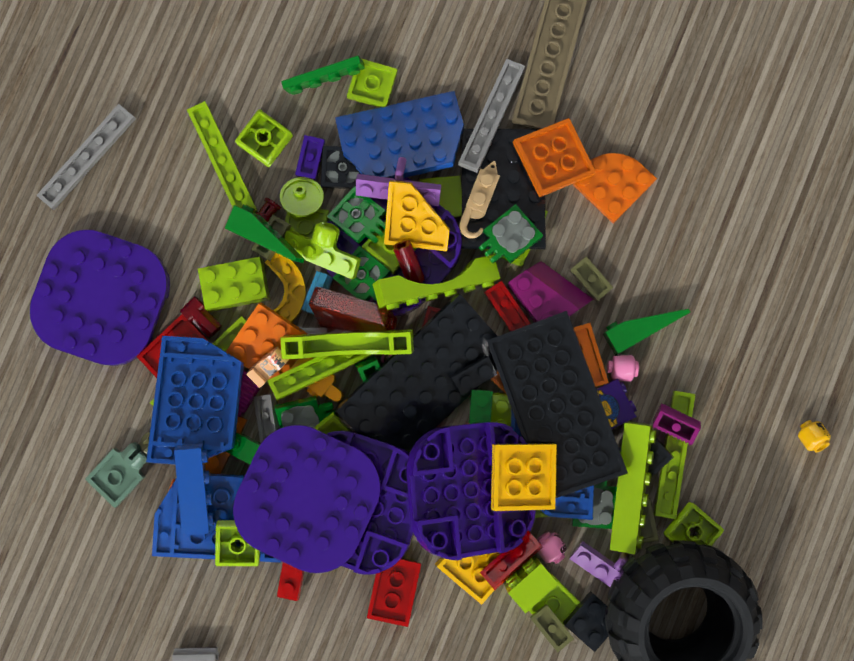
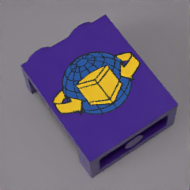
[597,379,637,429]

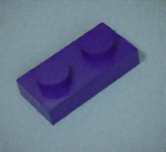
[295,135,325,180]

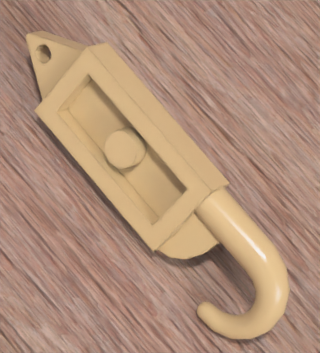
[459,161,500,239]

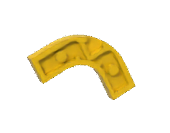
[265,253,306,323]

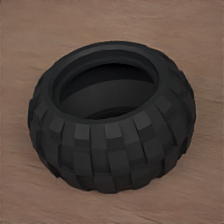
[605,540,763,661]

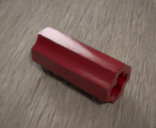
[393,240,425,283]

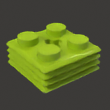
[235,109,293,167]
[663,502,724,546]
[215,520,260,566]

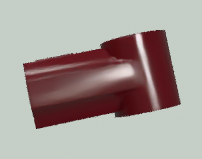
[180,296,222,338]

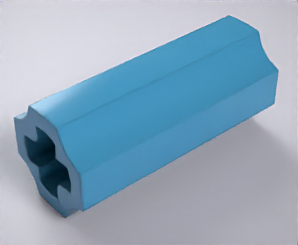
[301,271,333,316]

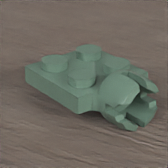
[85,442,147,508]

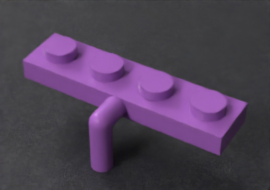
[356,157,441,206]
[570,541,629,587]

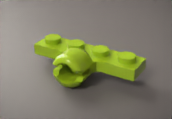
[284,222,361,279]

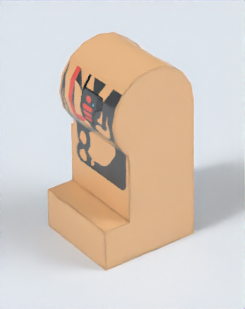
[246,347,289,388]

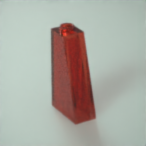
[309,287,397,332]

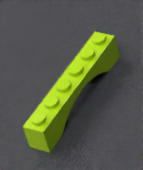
[373,255,500,310]
[280,330,414,359]

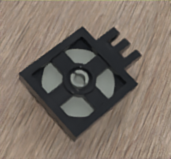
[321,146,361,189]

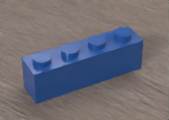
[174,443,214,536]

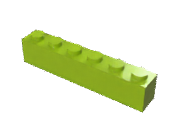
[610,421,656,554]

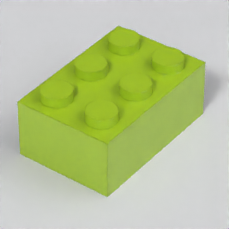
[198,257,271,312]
[504,556,559,614]

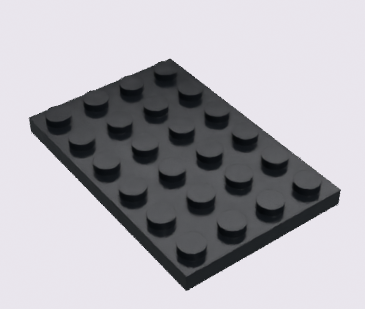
[462,129,546,249]

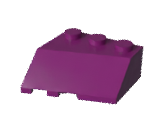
[507,261,594,323]

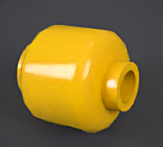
[798,420,831,453]

